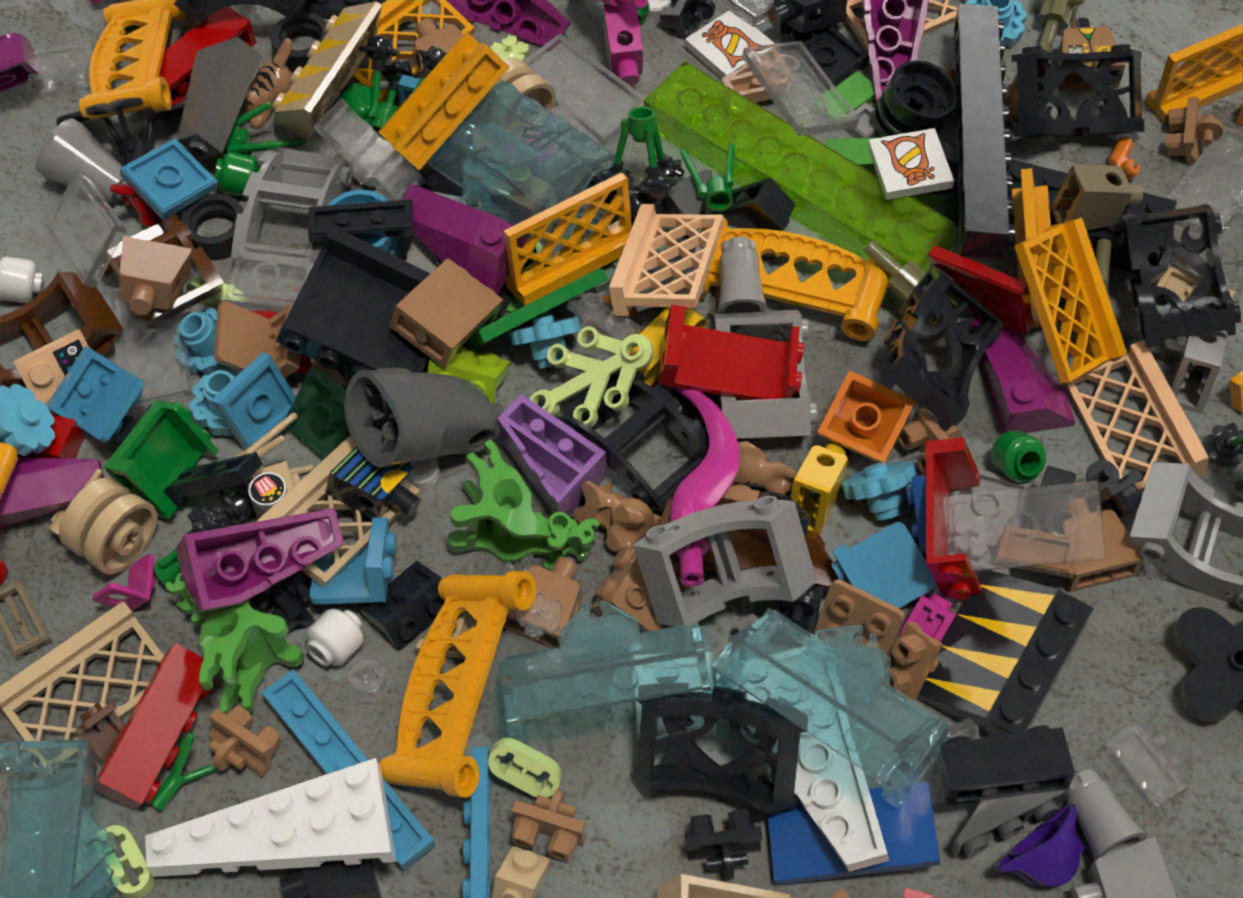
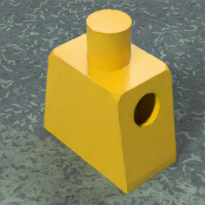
[791,444,848,536]

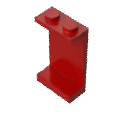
[658,304,804,400]
[926,437,982,600]

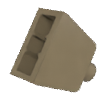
[1051,164,1143,231]

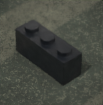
[937,725,1075,806]

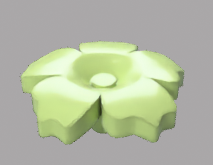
[490,35,529,62]

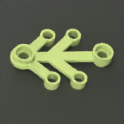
[530,326,654,427]

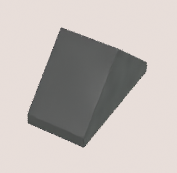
[665,169,712,239]

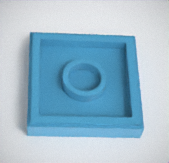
[120,138,218,220]
[211,352,301,450]

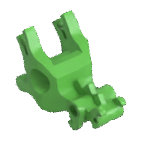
[448,439,600,571]
[165,572,304,714]

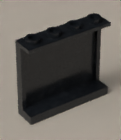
[275,226,431,378]

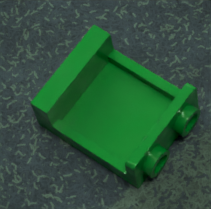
[103,400,219,519]

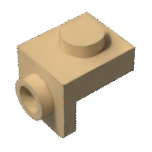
[492,846,551,898]

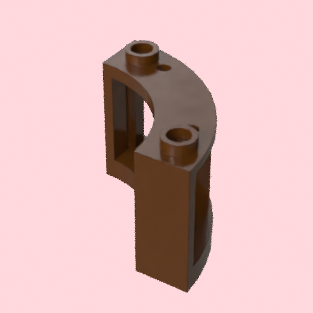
[95,214,223,329]
[0,272,124,388]

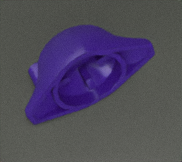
[993,804,1085,887]

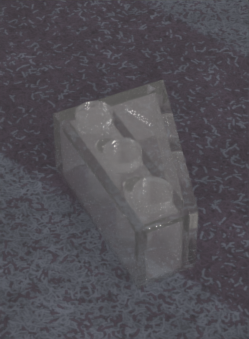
[313,98,426,201]

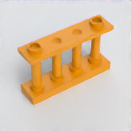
[378,32,510,170]

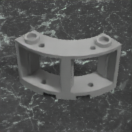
[231,148,353,270]
[714,310,817,439]
[1129,462,1243,608]
[633,496,817,630]

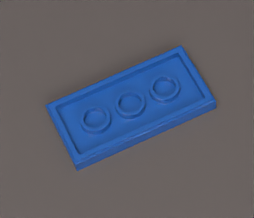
[768,781,941,886]

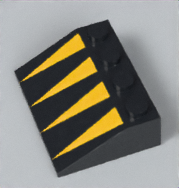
[916,568,1094,736]

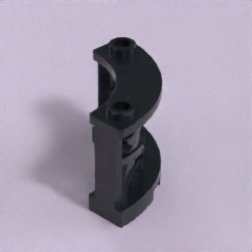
[1011,44,1145,138]
[1121,204,1241,348]
[877,264,1004,431]
[633,684,809,814]

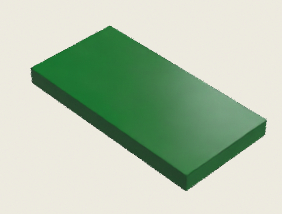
[467,268,608,350]

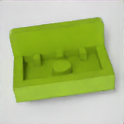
[428,345,510,403]

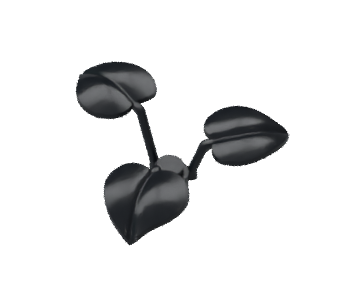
[56,98,185,165]

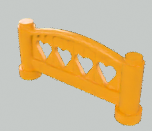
[79,0,190,119]
[699,217,891,341]
[379,571,536,798]

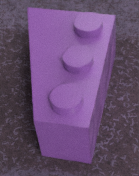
[497,394,607,515]

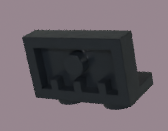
[359,560,445,650]

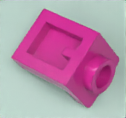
[899,592,956,641]

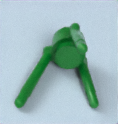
[222,102,304,155]
[680,143,735,212]

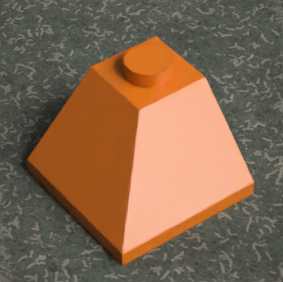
[817,370,916,463]

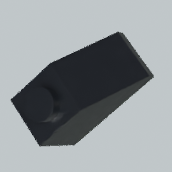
[712,177,796,231]

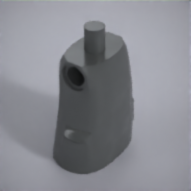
[344,367,504,467]

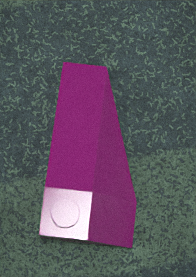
[967,314,1075,434]

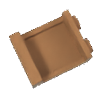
[390,258,503,369]

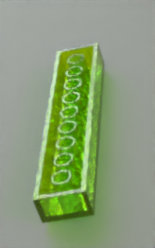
[644,61,955,279]

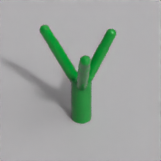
[150,733,219,811]

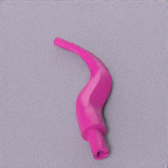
[670,386,740,587]

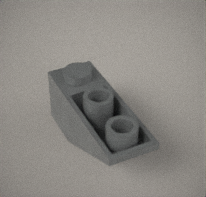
[951,790,1065,859]

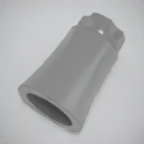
[718,237,767,313]
[1064,769,1147,860]

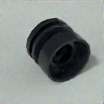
[872,60,958,137]

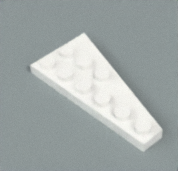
[713,643,889,872]
[145,758,396,877]

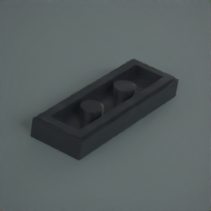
[308,199,414,243]

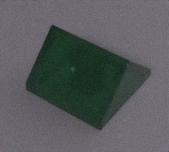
[286,366,351,460]

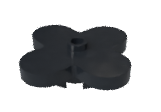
[1173,607,1243,722]

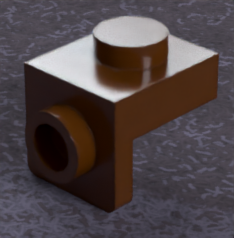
[74,701,125,767]

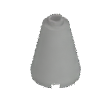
[36,118,128,203]

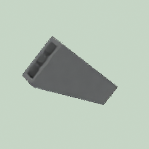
[177,37,262,159]

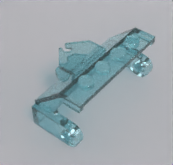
[426,79,616,249]
[498,601,718,746]
[712,608,950,808]
[0,740,123,898]

